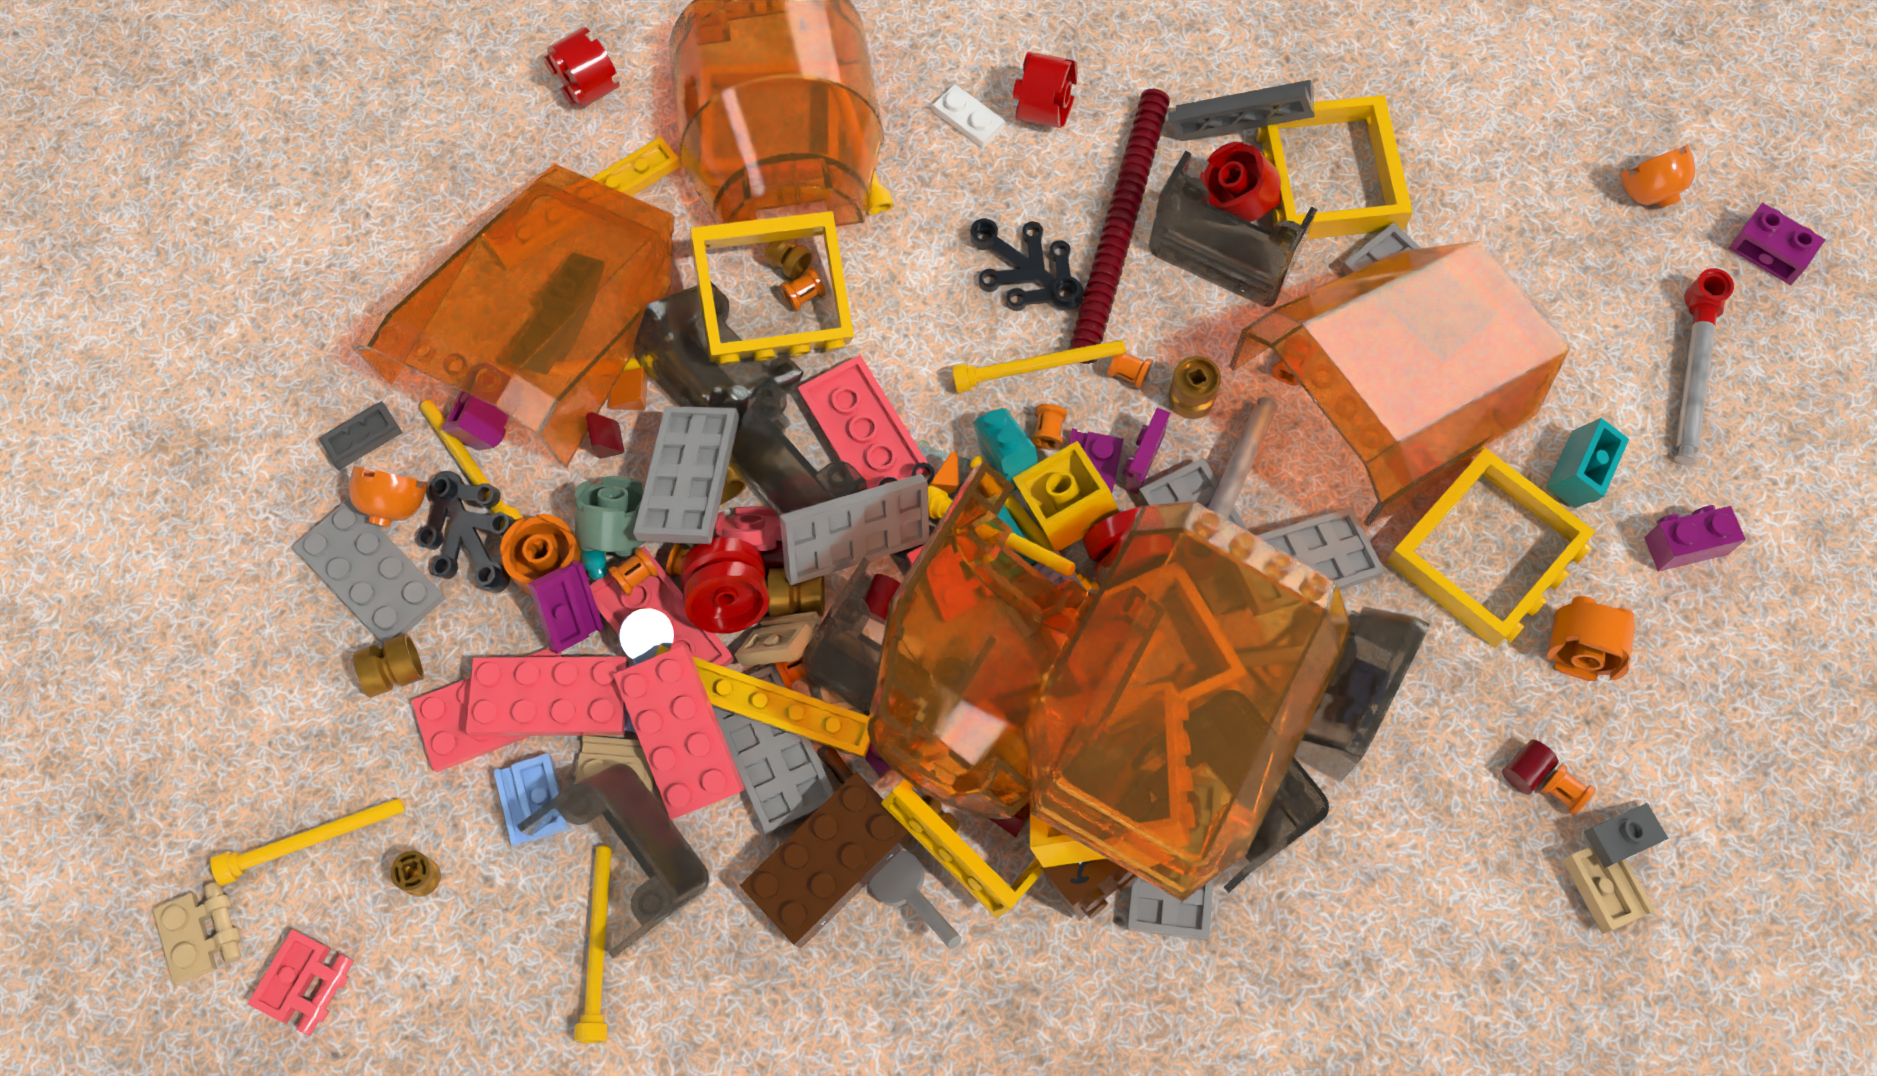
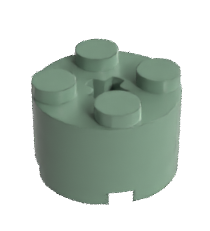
[575,476,646,556]

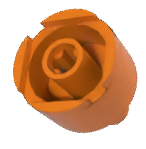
[500,513,581,597]
[1547,596,1635,681]

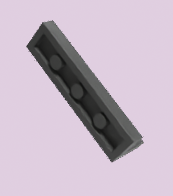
[1168,80,1315,141]

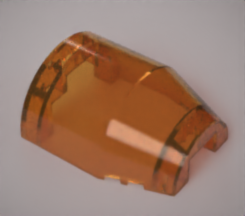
[669,0,884,227]
[867,461,1165,819]

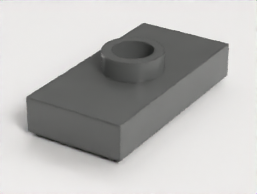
[318,401,403,470]
[1584,803,1669,868]

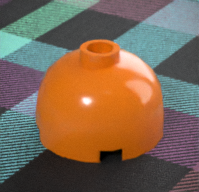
[1619,145,1696,209]
[349,466,428,527]

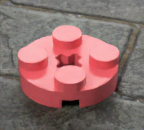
[713,506,785,551]

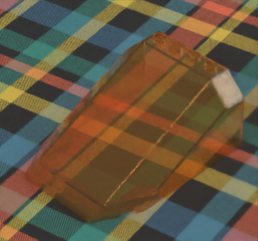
[351,163,675,468]
[1229,241,1570,533]
[1022,501,1352,902]

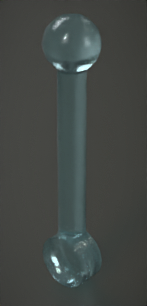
[916,440,971,467]

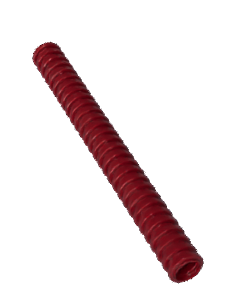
[1068,88,1170,364]

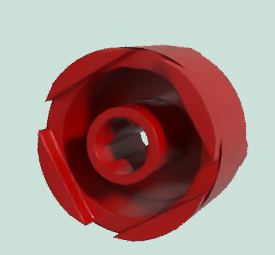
[543,27,620,108]
[1013,51,1078,128]
[1199,141,1281,225]

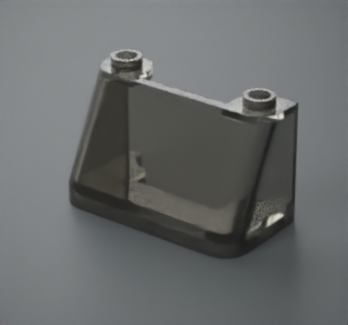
[633,281,804,436]
[731,376,867,517]

